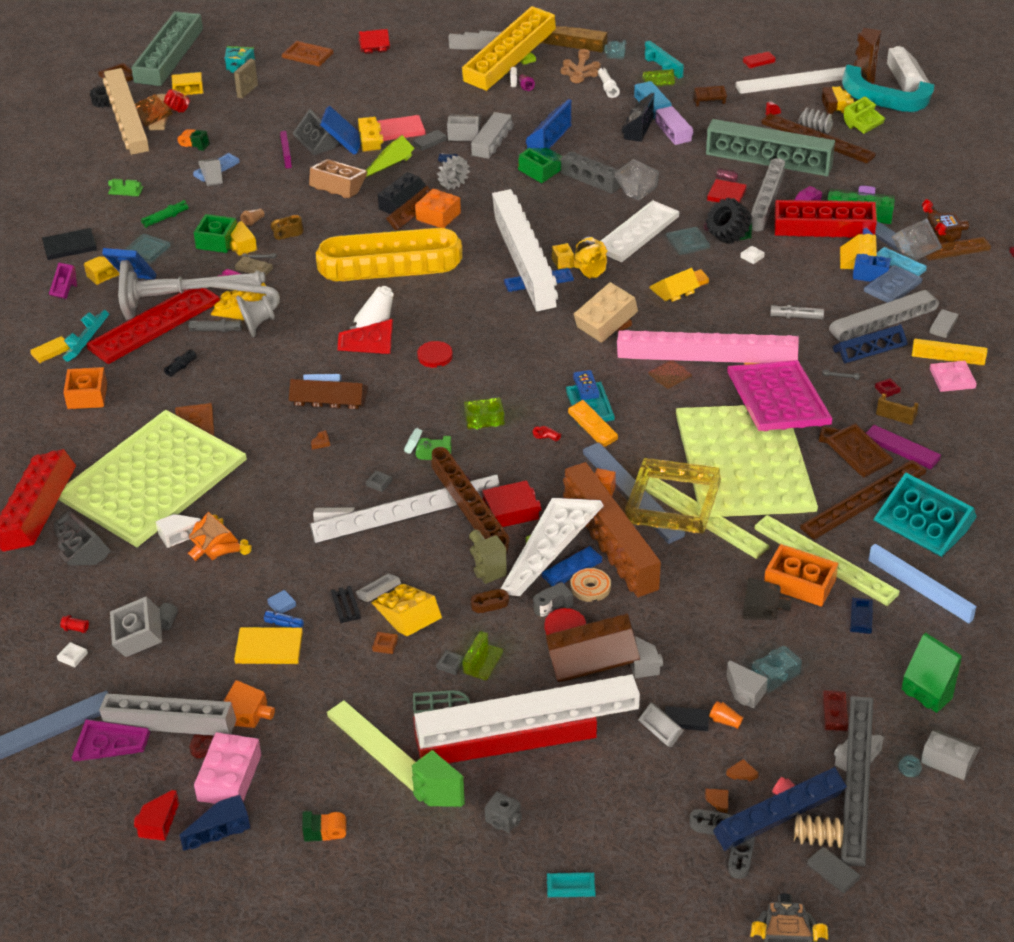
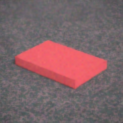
[377,115,425,141]

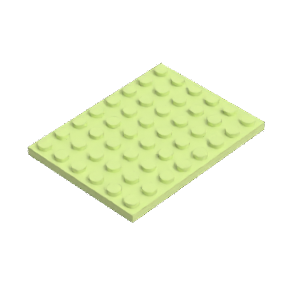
[676,405,818,518]
[58,410,247,547]

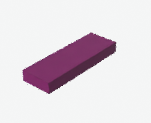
[280,131,292,169]

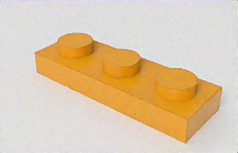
[568,400,618,447]

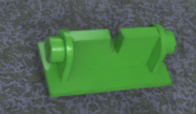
[108,179,143,196]

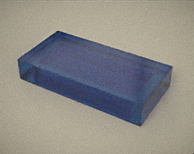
[850,598,873,634]

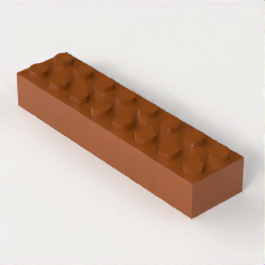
[563,462,661,598]

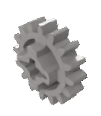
[437,155,470,190]

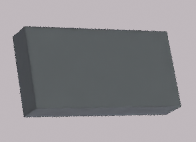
[413,130,447,151]
[807,846,860,893]

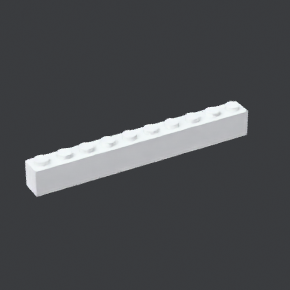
[414,674,640,749]

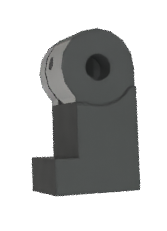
[533,582,573,617]

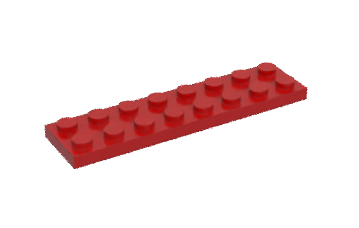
[86,288,220,364]

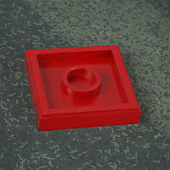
[707,179,747,203]

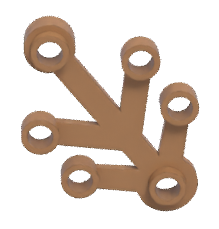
[561,49,600,83]

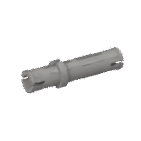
[770,305,824,320]

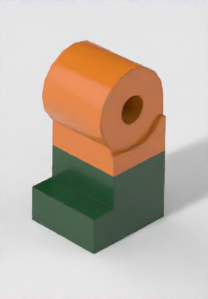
[178,129,210,151]
[302,811,346,842]

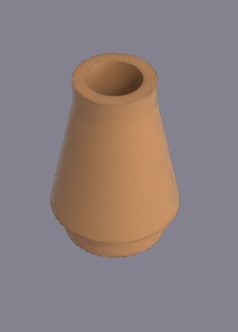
[240,208,265,226]

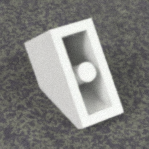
[155,514,201,548]

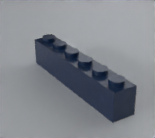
[713,767,847,851]

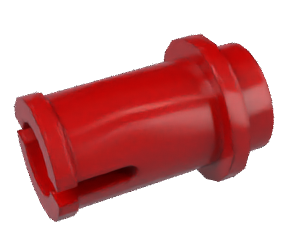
[60,615,89,633]

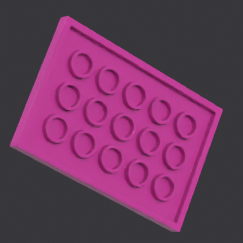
[728,360,832,431]

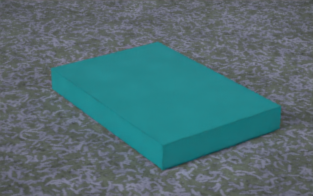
[566,382,615,426]

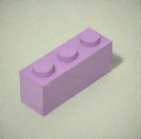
[655,106,693,145]

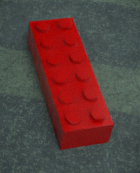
[775,200,877,238]
[0,449,76,552]

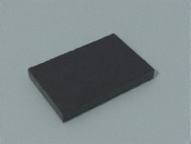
[42,228,97,260]

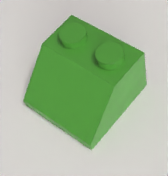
[412,750,465,807]

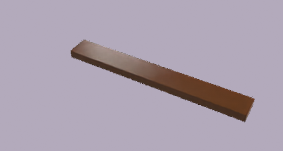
[761,113,876,163]
[800,460,926,540]

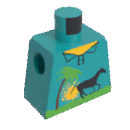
[225,46,255,73]

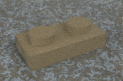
[235,256,273,276]

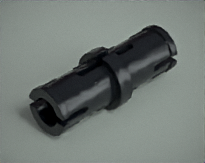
[164,349,197,377]

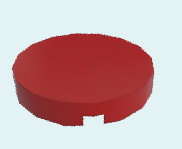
[417,341,453,368]
[544,608,586,635]

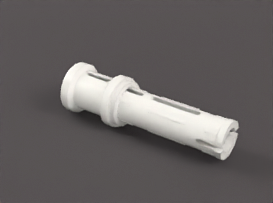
[598,68,620,98]

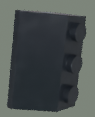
[622,93,655,142]
[378,172,426,214]

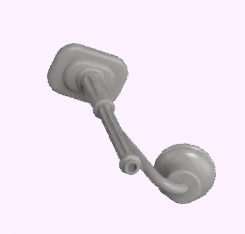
[118,260,280,338]

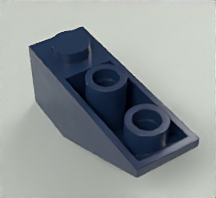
[179,794,250,851]

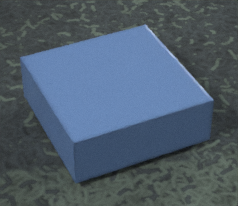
[267,590,296,614]

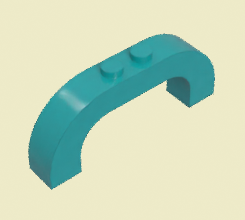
[842,64,934,112]

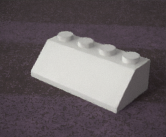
[887,46,930,92]

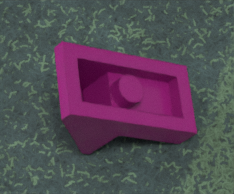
[49,263,77,299]

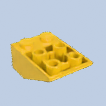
[211,282,266,320]
[371,584,442,636]

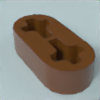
[471,589,509,613]

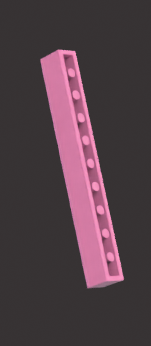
[617,330,799,363]

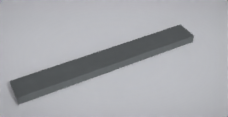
[841,696,873,867]

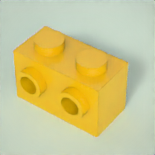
[358,117,383,152]

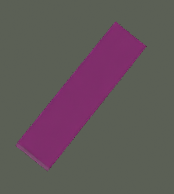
[866,425,941,469]

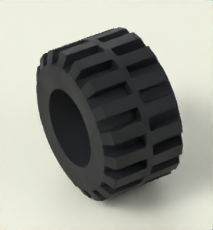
[706,198,752,244]

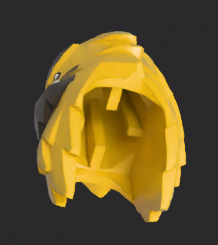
[574,237,608,279]

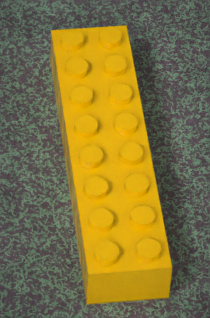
[462,6,556,91]

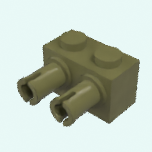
[469,530,507,584]

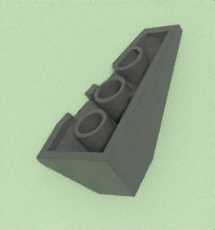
[54,510,111,565]

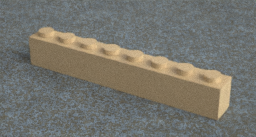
[103,68,149,155]

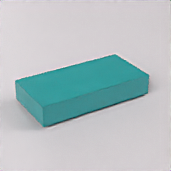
[547,872,595,897]

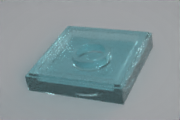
[666,227,710,255]
[124,233,170,264]

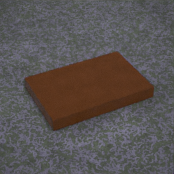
[826,423,893,478]

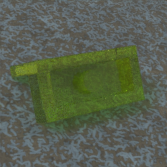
[642,69,675,86]
[463,631,503,680]

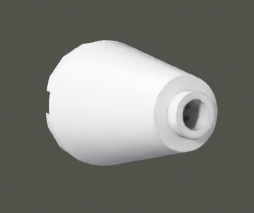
[353,286,393,328]

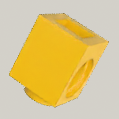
[552,243,574,270]

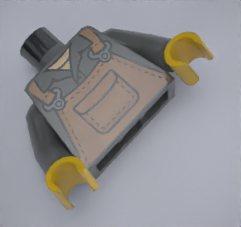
[750,893,828,942]

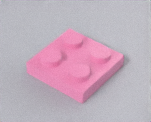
[930,361,977,392]

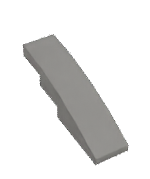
[449,31,502,49]

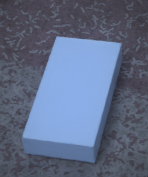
[303,374,342,382]

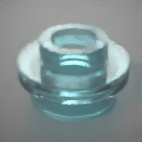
[898,755,922,777]

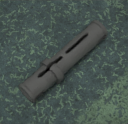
[189,319,243,333]

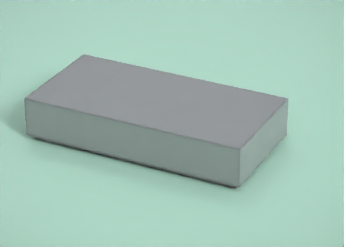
[929,309,958,338]
[356,574,401,602]
[638,703,684,747]

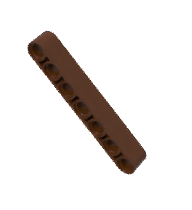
[431,447,510,555]

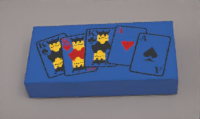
[573,370,599,400]

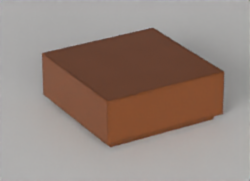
[372,632,398,654]

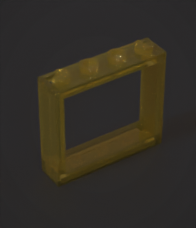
[625,458,721,534]

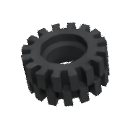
[90,85,112,108]

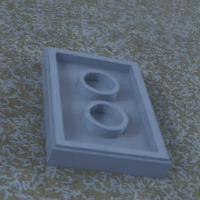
[864,265,922,303]

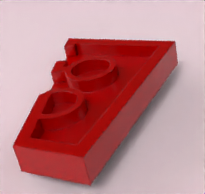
[337,319,393,354]

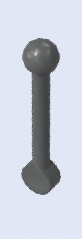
[242,253,277,259]
[822,370,860,380]

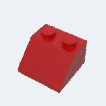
[358,29,390,54]

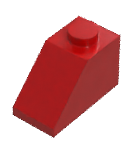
[134,790,179,841]

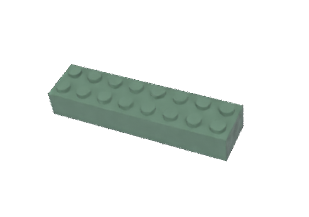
[131,11,203,86]
[706,119,835,176]

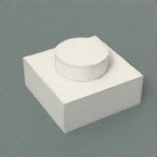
[741,246,765,264]

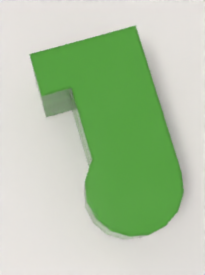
[416,436,452,460]

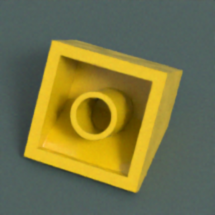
[840,234,877,269]
[649,268,700,302]

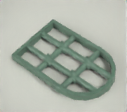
[413,690,470,714]

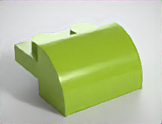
[844,96,885,134]

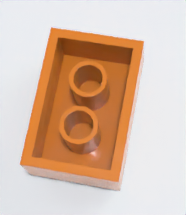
[764,544,839,607]

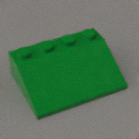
[827,189,895,224]

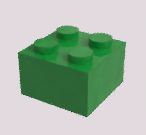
[193,214,237,253]

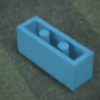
[634,81,672,119]

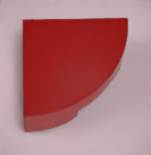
[766,102,781,116]

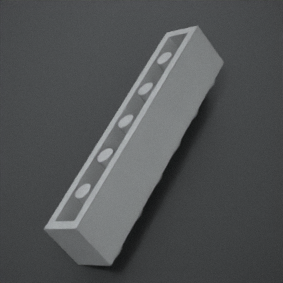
[99,694,236,735]

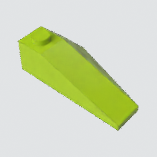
[365,135,415,178]

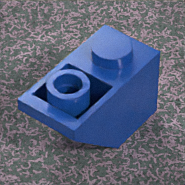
[853,254,891,282]

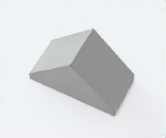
[198,159,223,186]

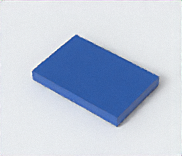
[320,105,361,154]

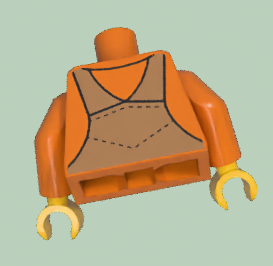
[188,512,252,561]

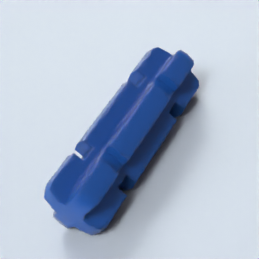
[264,610,304,628]

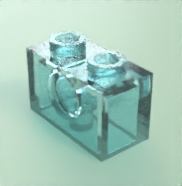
[752,645,802,693]

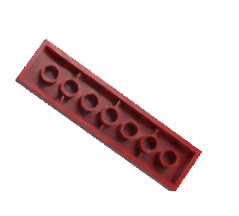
[413,717,597,763]

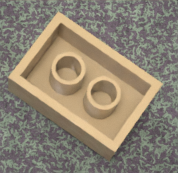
[574,282,638,343]

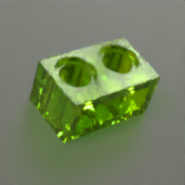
[464,398,504,429]

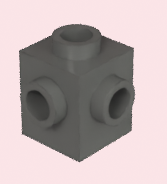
[485,792,522,833]

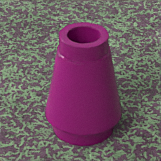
[518,74,535,91]

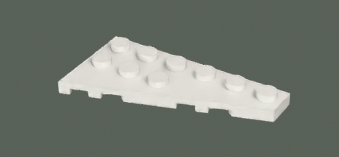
[501,498,604,596]

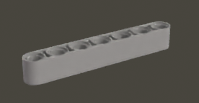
[750,158,785,231]
[829,290,939,342]

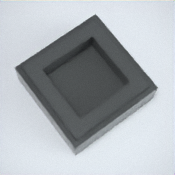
[366,471,392,492]
[436,650,465,675]

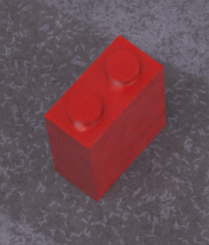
[482,480,541,527]

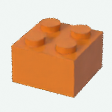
[415,189,461,228]
[63,367,107,409]

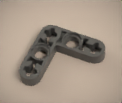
[689,809,756,879]

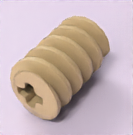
[794,814,843,848]

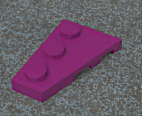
[72,720,150,762]

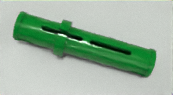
[141,200,188,228]

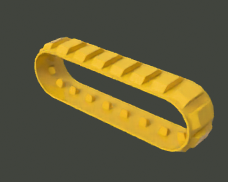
[316,228,462,281]

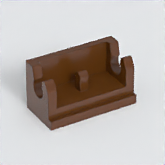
[693,85,727,107]

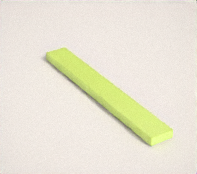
[636,472,769,559]
[755,515,900,606]

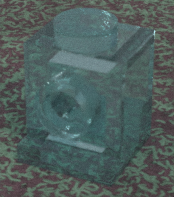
[604,40,626,59]

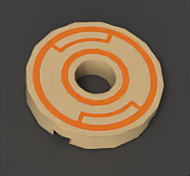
[571,568,611,602]

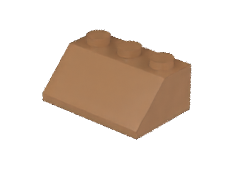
[309,159,367,198]

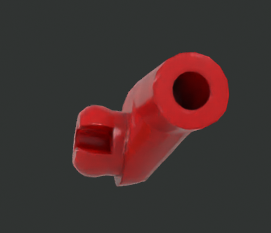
[532,426,561,442]

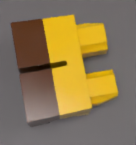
[821,87,854,115]

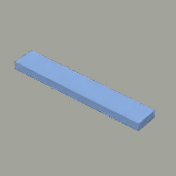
[869,544,976,623]

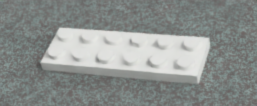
[601,200,679,262]

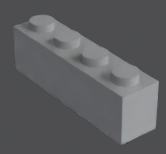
[471,112,513,159]

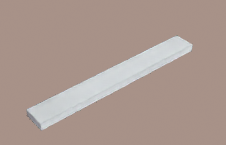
[735,67,845,94]

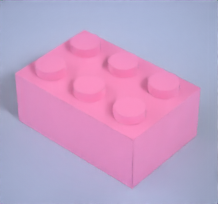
[194,732,261,804]

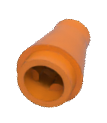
[709,701,744,729]

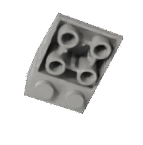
[447,114,481,141]

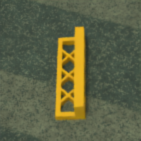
[912,339,987,366]

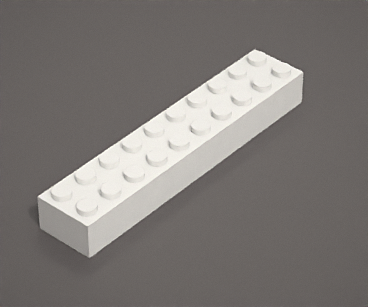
[492,189,558,312]

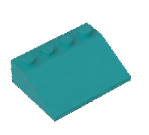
[873,472,977,557]

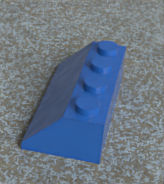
[526,99,571,149]

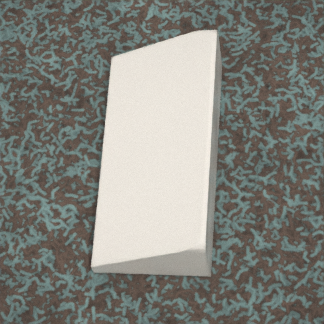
[313,508,355,522]

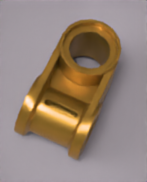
[271,215,304,240]

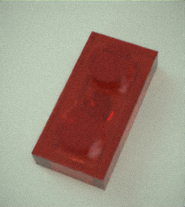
[823,691,848,731]

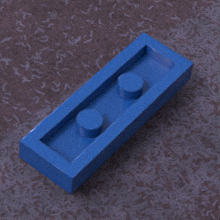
[542,546,602,586]

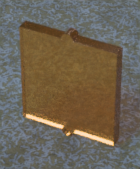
[648,360,692,389]

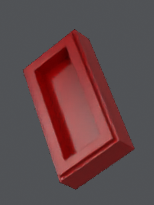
[743,51,776,68]

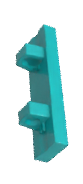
[645,40,684,79]
[62,309,109,362]

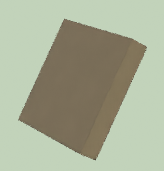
[234,59,258,99]

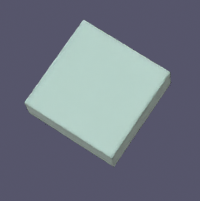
[404,428,422,453]

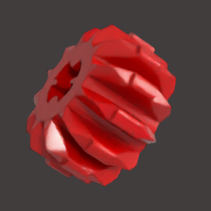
[164,89,190,113]

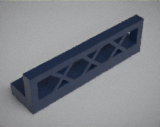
[832,325,908,364]

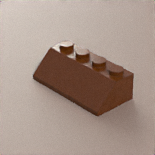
[854,28,881,84]
[289,379,369,410]
[546,613,640,682]

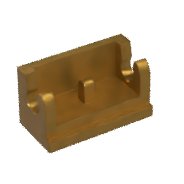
[876,393,919,425]

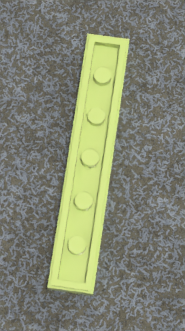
[327,701,415,791]

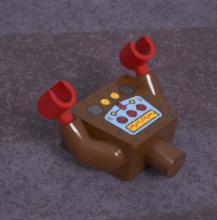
[922,199,969,244]

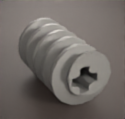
[798,108,833,134]

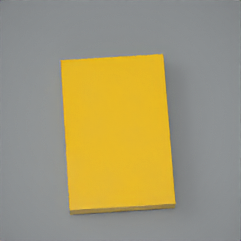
[234,627,303,664]

